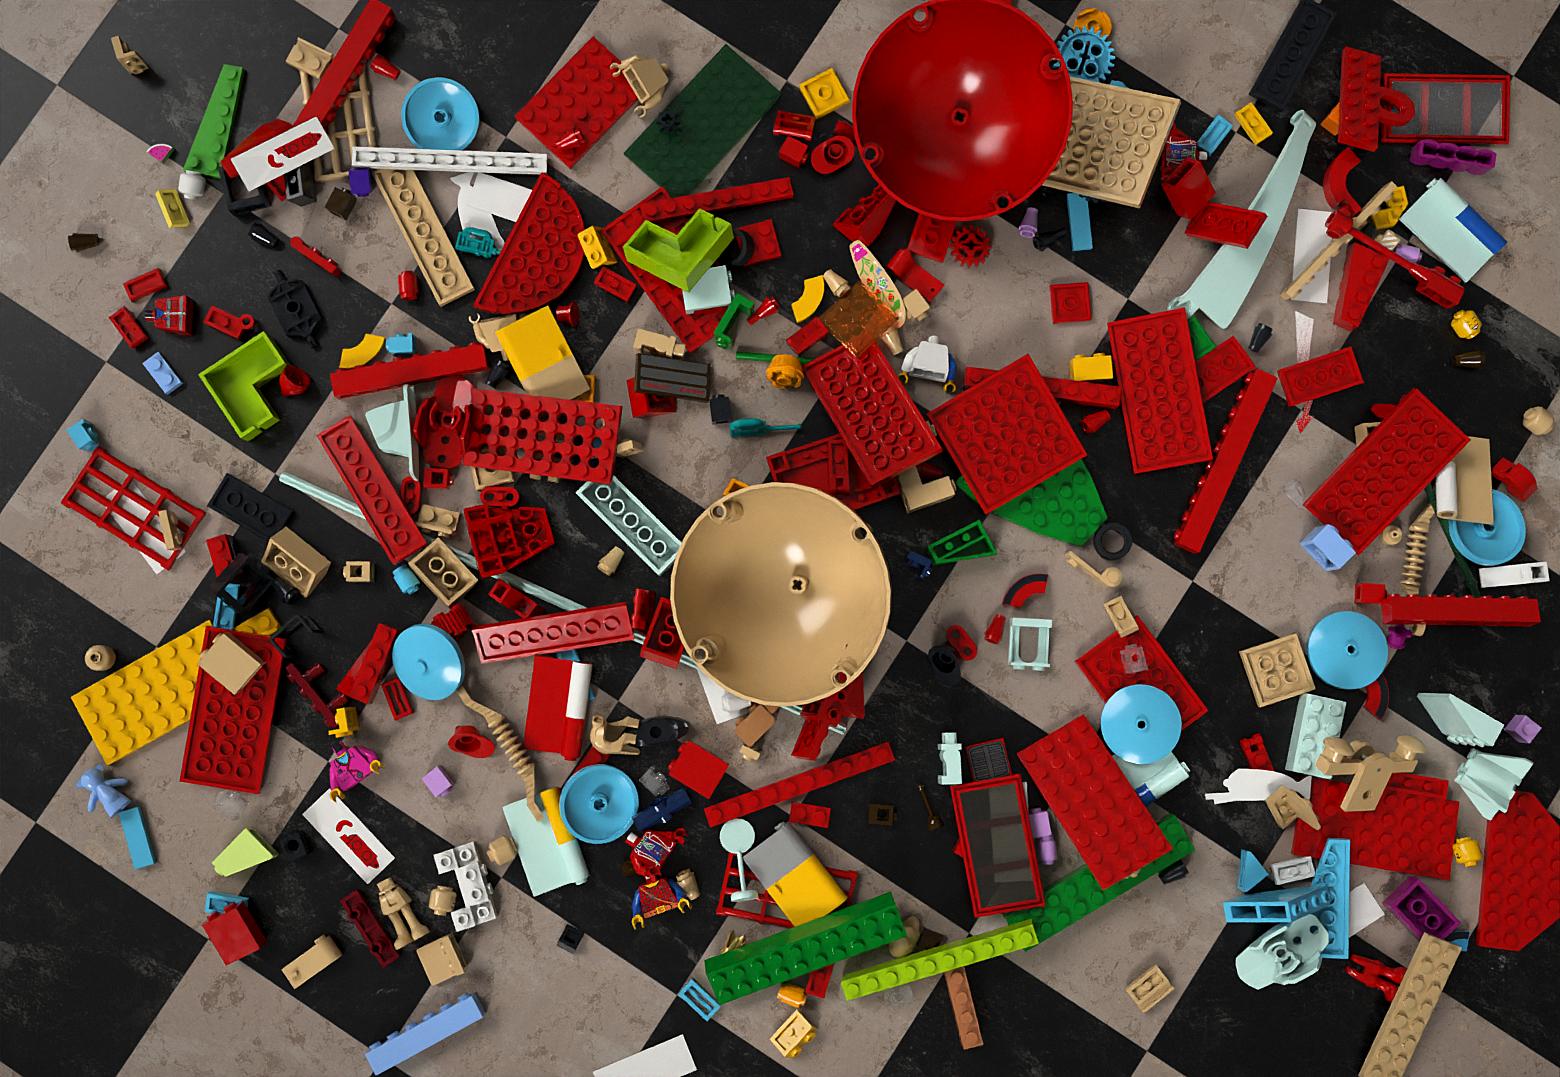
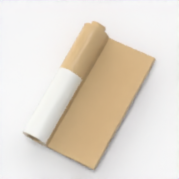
[1435,436,1494,525]

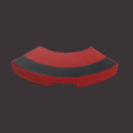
[1002,574,1048,608]
[1363,673,1389,720]

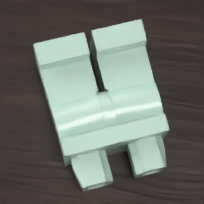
[938,733,962,785]

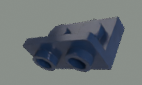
[905,551,933,579]

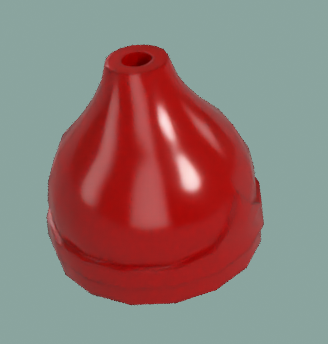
[279,365,310,397]

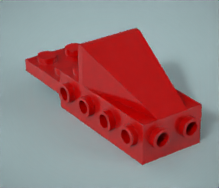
[791,644,865,761]

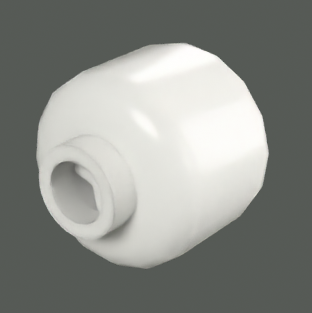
[178,170,206,200]

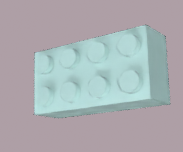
[1285,693,1346,780]

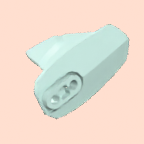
[365,385,419,481]
[1236,914,1329,990]

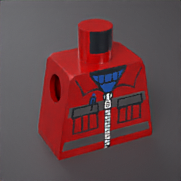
[145,295,193,336]

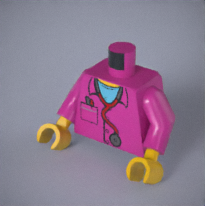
[329,741,386,803]

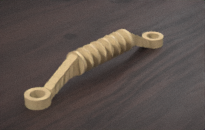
[1400,484,1436,636]
[456,685,544,822]

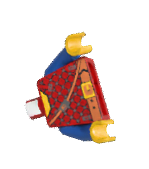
[632,876,692,929]

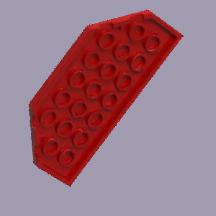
[1476,791,1560,951]

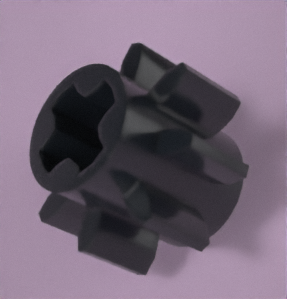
[656,109,681,135]

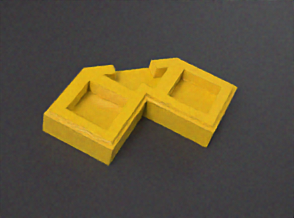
[1370,186,1408,231]

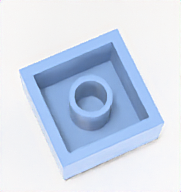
[1299,524,1356,571]

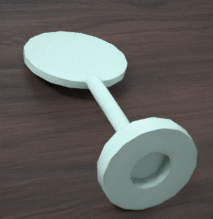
[720,818,759,902]

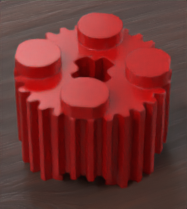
[431,603,476,641]

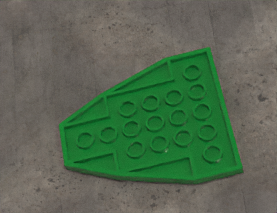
[955,459,1107,547]

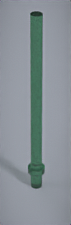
[1424,483,1481,597]

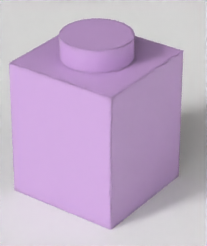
[1504,715,1541,743]
[422,765,455,797]
[1029,807,1052,838]

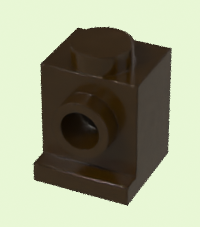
[867,802,897,826]

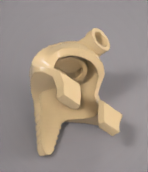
[590,716,640,755]

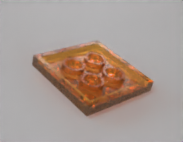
[819,280,899,358]

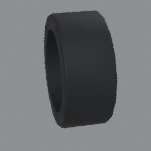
[719,229,755,266]
[1093,523,1132,560]

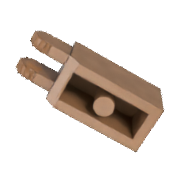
[733,703,779,748]

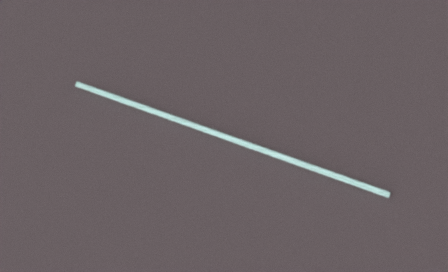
[279,472,847,734]

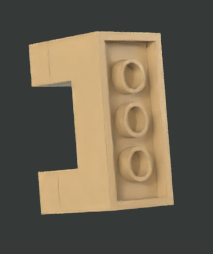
[896,421,957,514]

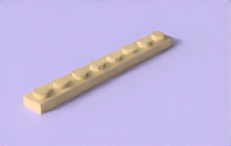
[1280,181,1397,300]

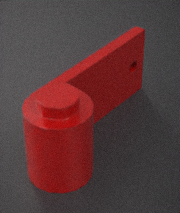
[885,248,945,303]

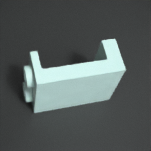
[682,265,735,314]

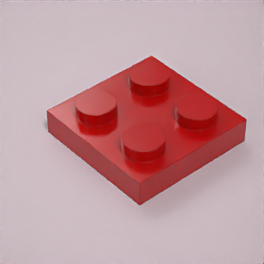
[736,219,781,267]

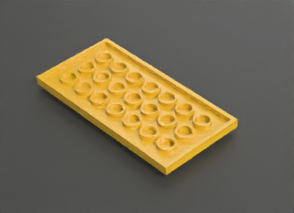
[71,620,213,766]

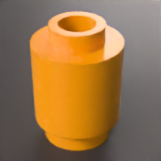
[777,982,808,1008]

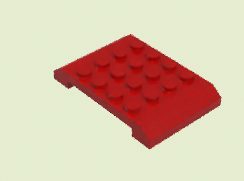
[766,433,901,510]

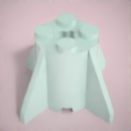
[1453,748,1533,821]

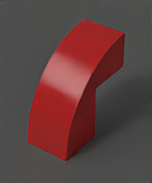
[488,578,545,618]

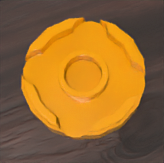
[1073,8,1112,46]

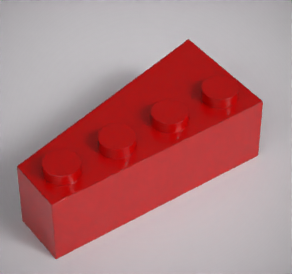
[1333,242,1390,331]

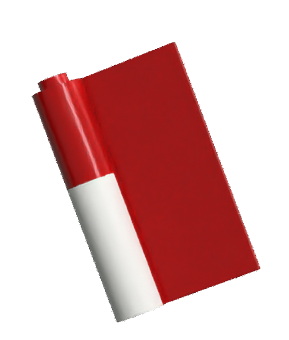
[523,655,592,761]

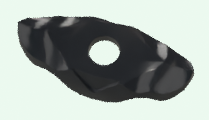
[623,716,689,748]

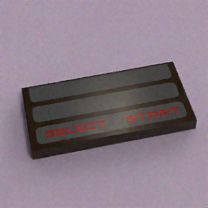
[634,353,711,403]

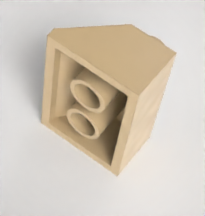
[261,527,331,597]
[408,537,478,610]

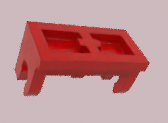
[785,317,829,356]

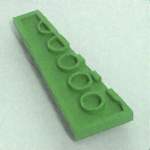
[183,64,245,179]

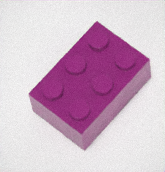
[1382,876,1461,942]

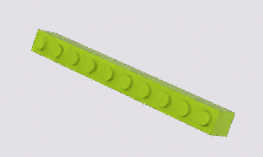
[840,918,1039,1001]

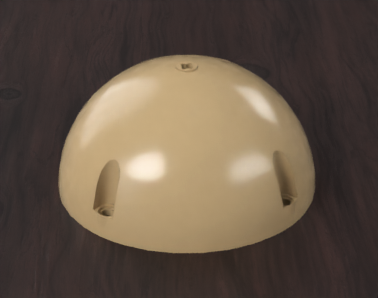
[670,482,892,707]

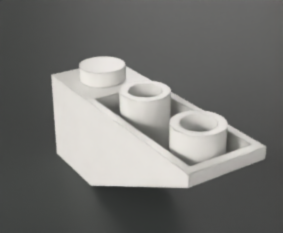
[1479,562,1549,588]

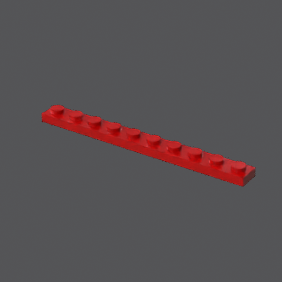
[704,741,895,827]

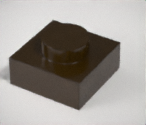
[917,927,943,950]

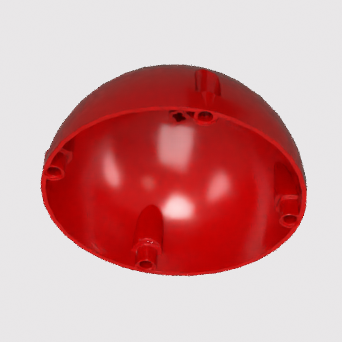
[852,0,1073,221]

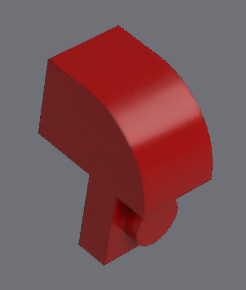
[1491,458,1538,502]

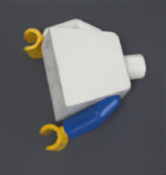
[897,336,956,393]

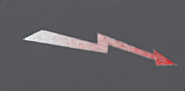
[1295,311,1314,433]

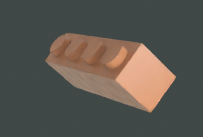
[944,966,983,1050]

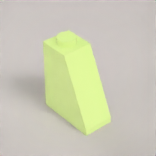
[212,826,279,877]

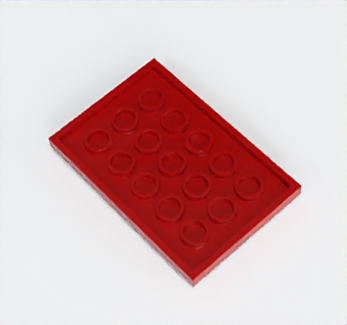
[514,36,638,170]
[1074,615,1208,731]

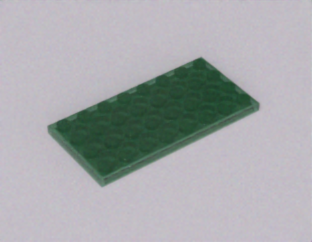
[623,44,782,198]

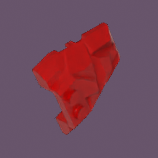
[463,504,554,578]

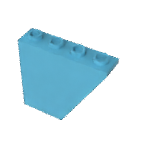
[1223,885,1331,922]

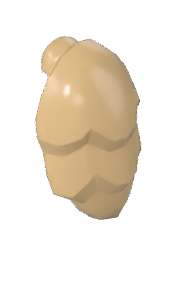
[888,916,921,958]

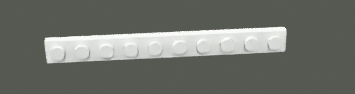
[352,147,547,175]

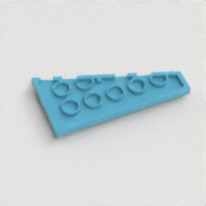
[1293,838,1350,959]

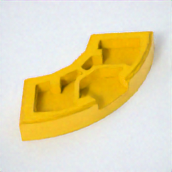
[791,275,824,323]
[339,334,386,369]

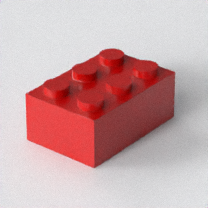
[640,597,685,670]

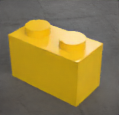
[1069,353,1113,383]

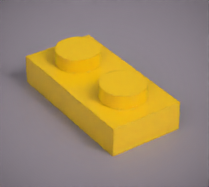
[1234,102,1273,146]

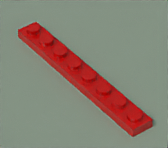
[640,177,794,223]

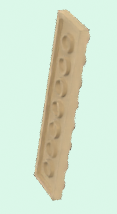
[371,169,475,307]
[1358,932,1462,1077]

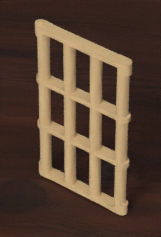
[298,55,376,183]

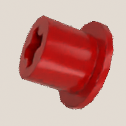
[556,302,580,327]

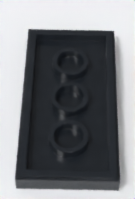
[207,473,295,542]

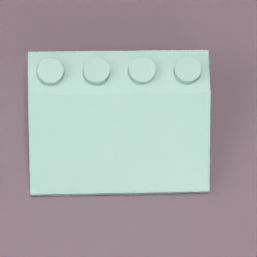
[1417,693,1504,747]

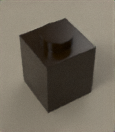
[325,187,357,220]

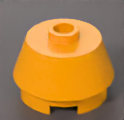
[766,354,804,389]

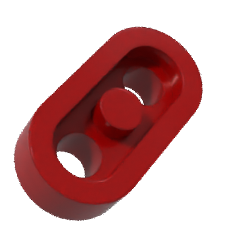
[400,476,422,515]
[480,487,520,507]
[946,625,977,661]

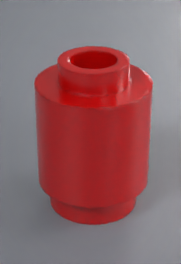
[397,271,419,300]

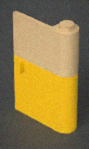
[494,305,590,417]

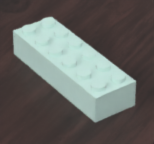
[576,475,681,576]

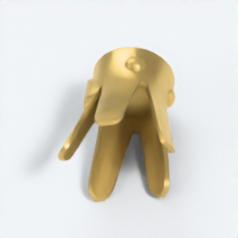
[720,930,747,953]

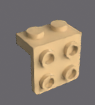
[1265,785,1321,830]

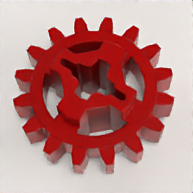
[949,225,992,268]

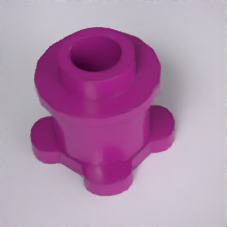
[1386,624,1413,649]

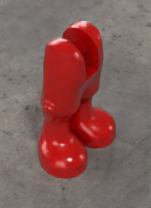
[1345,954,1407,1003]

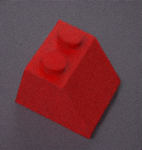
[626,377,677,418]

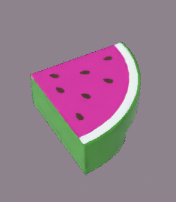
[146,144,175,164]

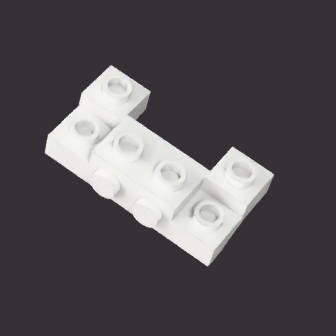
[434,841,498,932]

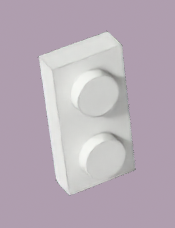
[1270,856,1315,885]

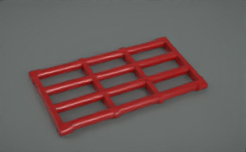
[61,446,206,571]
[716,850,858,928]

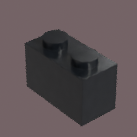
[284,163,317,207]

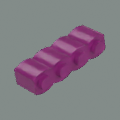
[1410,139,1497,175]

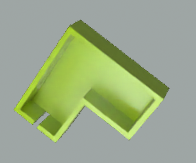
[623,208,734,292]
[198,331,291,441]

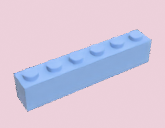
[365,992,486,1075]

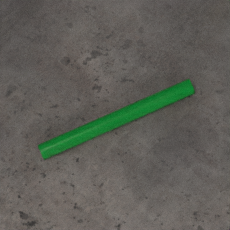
[736,351,813,365]

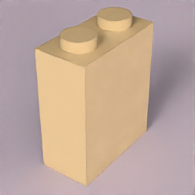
[197,632,266,695]

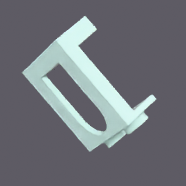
[1008,618,1052,671]

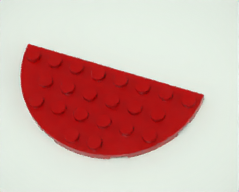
[473,172,584,315]

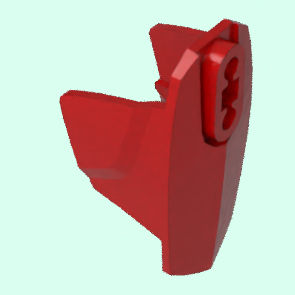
[413,376,474,469]

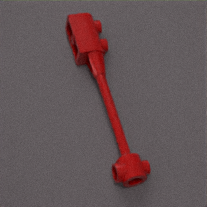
[1325,208,1464,309]

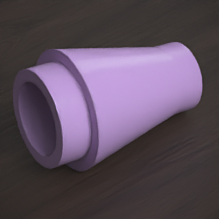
[1019,207,1038,238]

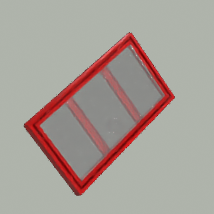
[1381,73,1510,144]

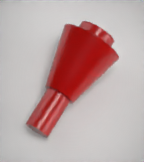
[746,296,780,326]

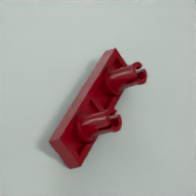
[286,662,349,729]
[340,889,401,967]

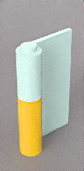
[502,786,590,897]

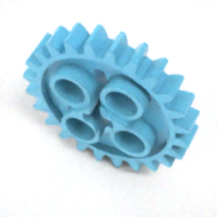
[1053,26,1115,82]

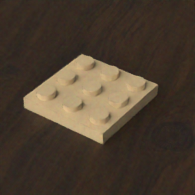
[1239,633,1316,707]

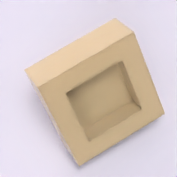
[739,743,761,761]

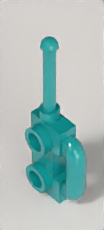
[455,227,501,258]
[730,418,802,437]

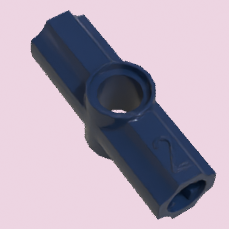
[631,787,692,833]

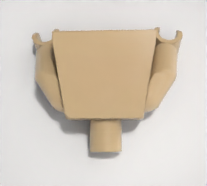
[610,55,670,118]
[469,312,528,361]

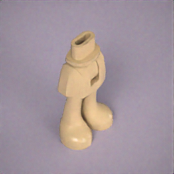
[377,877,430,950]

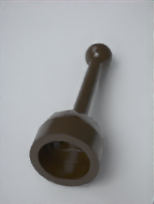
[917,783,944,831]

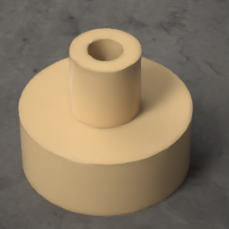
[1380,525,1402,545]

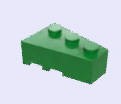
[925,520,997,565]

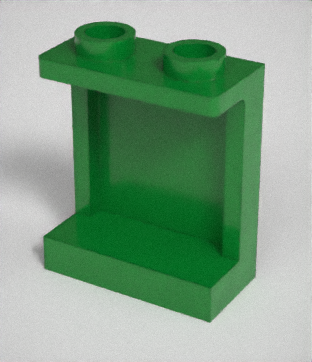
[713,293,754,350]

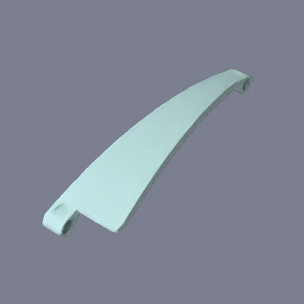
[1167,110,1316,329]

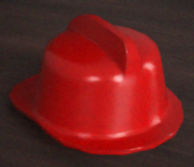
[811,135,855,174]
[448,725,495,758]

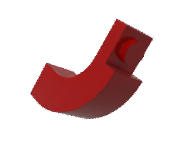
[1323,147,1362,218]

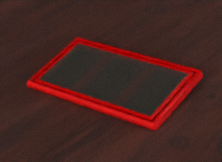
[950,773,1046,918]

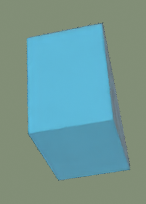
[1238,849,1269,892]

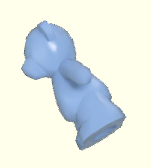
[76,765,131,818]

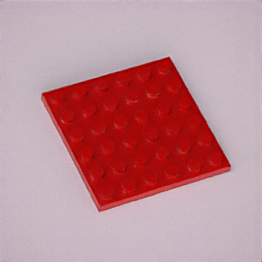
[926,354,1087,515]

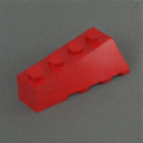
[336,623,402,704]

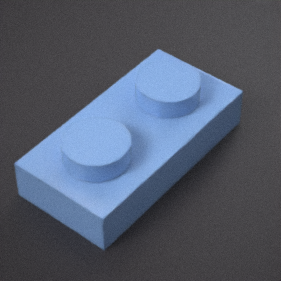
[143,352,183,394]

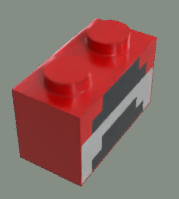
[206,534,243,577]

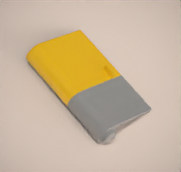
[742,821,848,927]

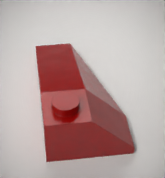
[220,119,294,178]
[833,185,896,246]

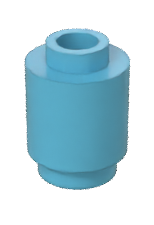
[393,564,420,595]

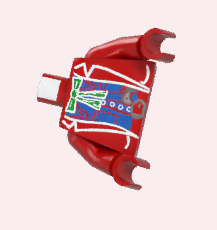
[1160,122,1207,180]
[625,828,687,882]

